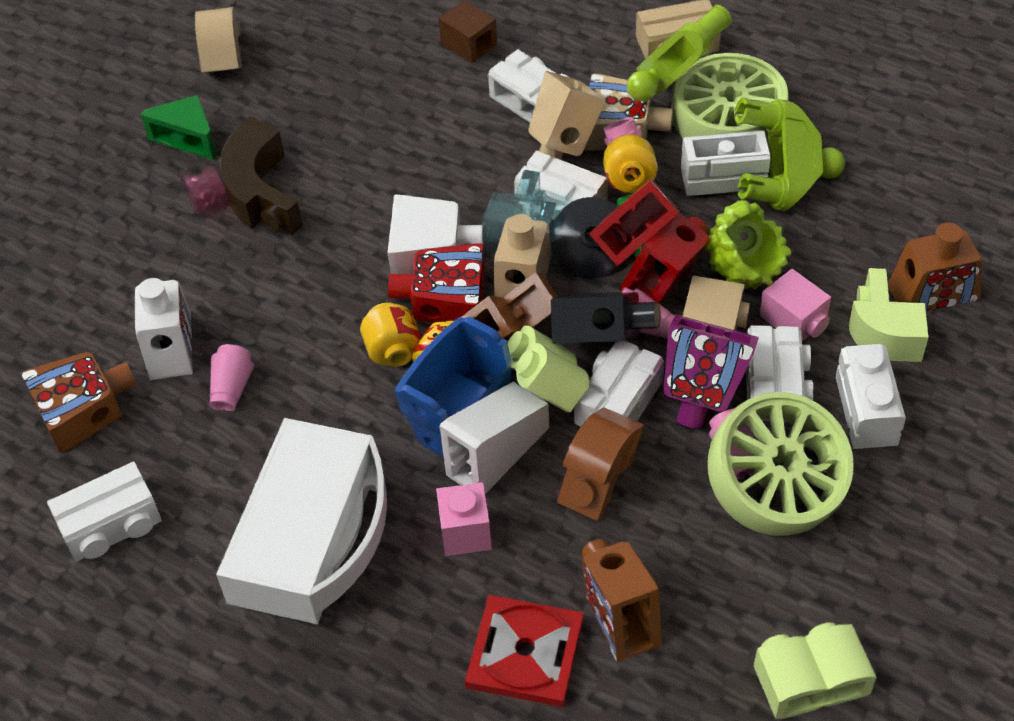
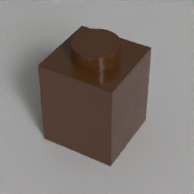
[438,0,497,63]

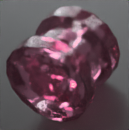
[181,165,227,213]

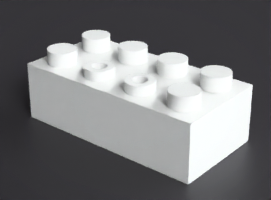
[216,418,387,625]

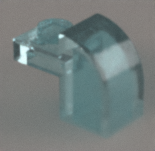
[482,169,556,248]

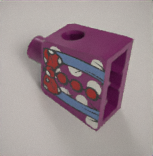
[663,314,759,428]

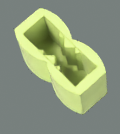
[508,326,589,412]
[754,623,876,719]

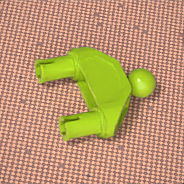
[627,5,732,102]
[734,98,845,211]

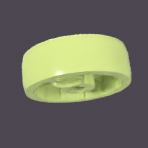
[671,53,789,146]
[707,392,854,536]

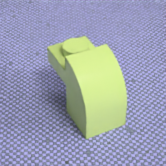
[849,268,928,362]

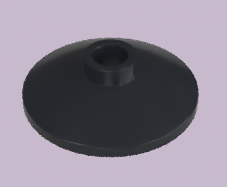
[550,197,627,279]

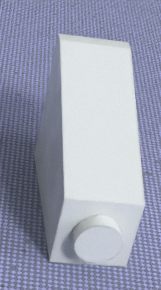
[440,382,549,494]

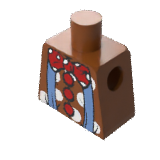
[888,222,982,311]
[21,352,137,454]
[582,539,662,662]

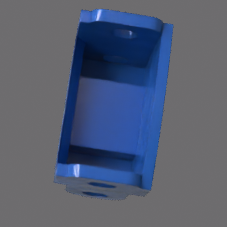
[394,317,512,457]

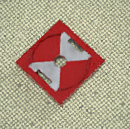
[465,595,584,708]

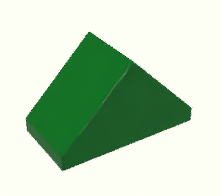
[141,95,217,160]

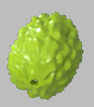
[705,200,791,290]

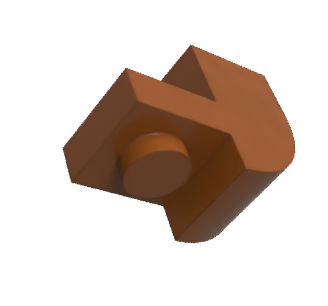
[462,272,558,343]
[557,407,645,521]

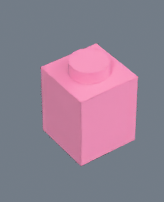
[759,269,831,341]
[436,482,492,556]

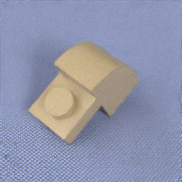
[195,7,242,73]

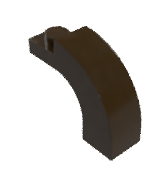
[220,116,303,236]

